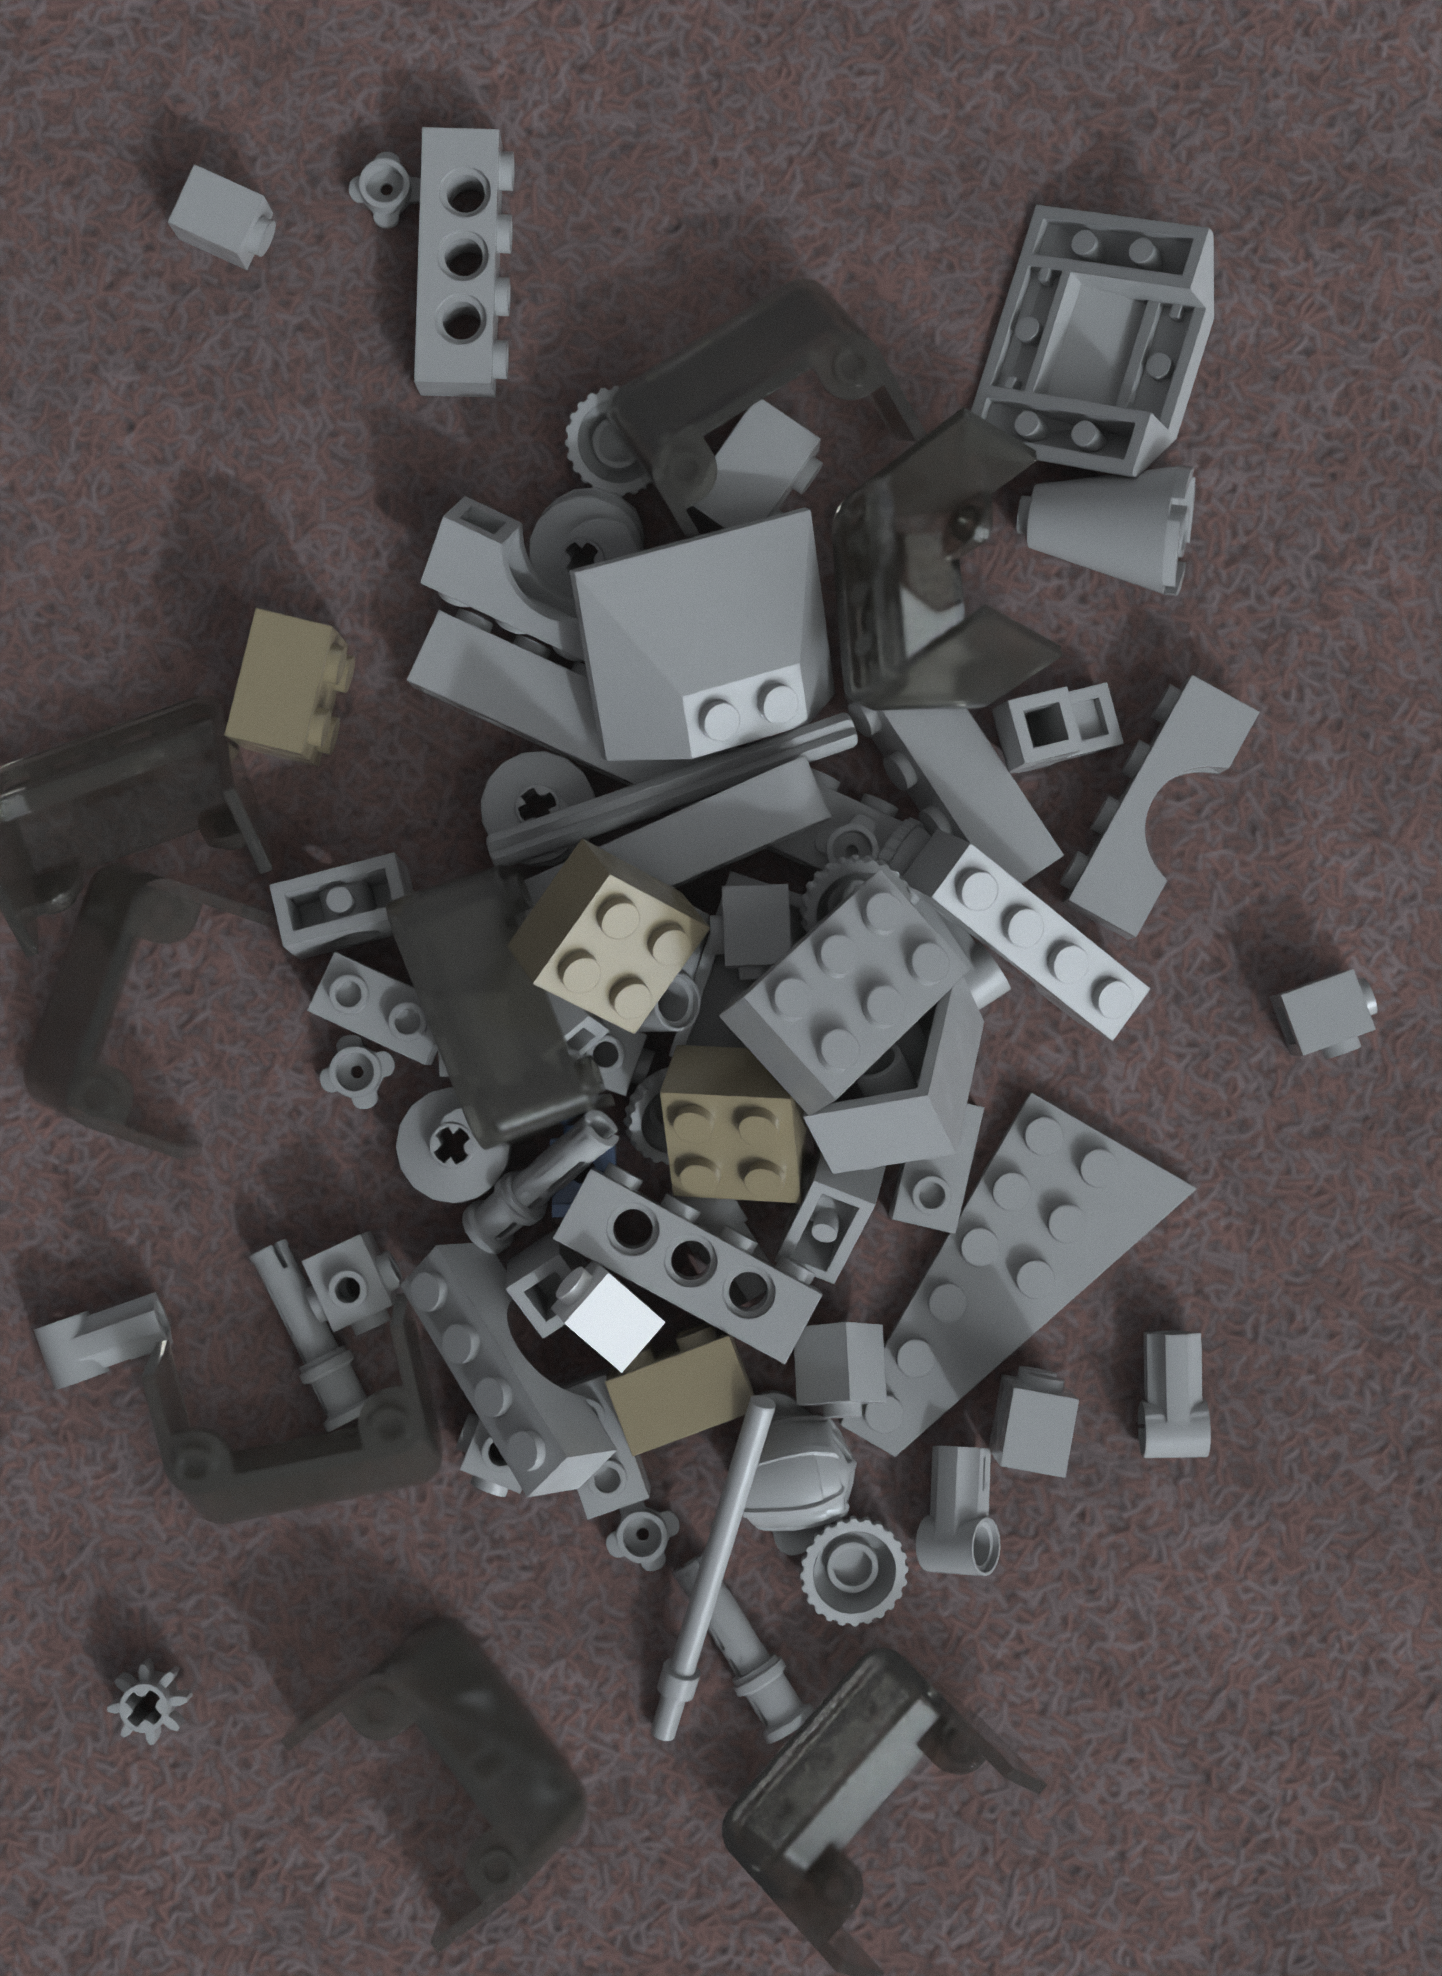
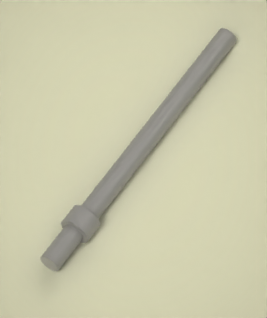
[650,1395,776,1741]

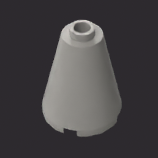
[1017,465,1195,596]

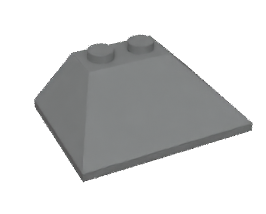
[961,205,1214,478]
[569,507,835,761]

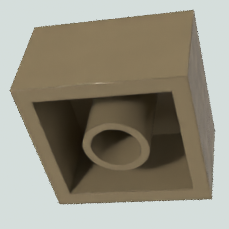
[224,608,355,767]
[507,839,710,1034]
[660,1045,815,1203]
[605,1321,755,1457]

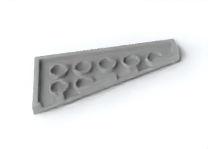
[839,1092,1197,1457]

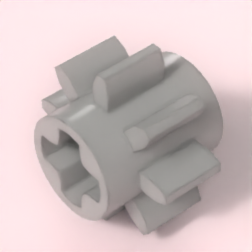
[107,1658,193,1745]

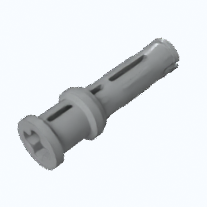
[462,1110,619,1254]
[249,1239,379,1433]
[672,1552,815,1744]

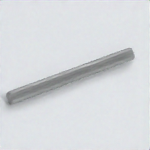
[486,713,858,869]

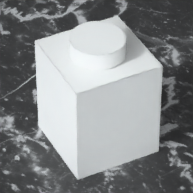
[551,1260,665,1373]

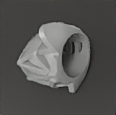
[743,1390,857,1556]

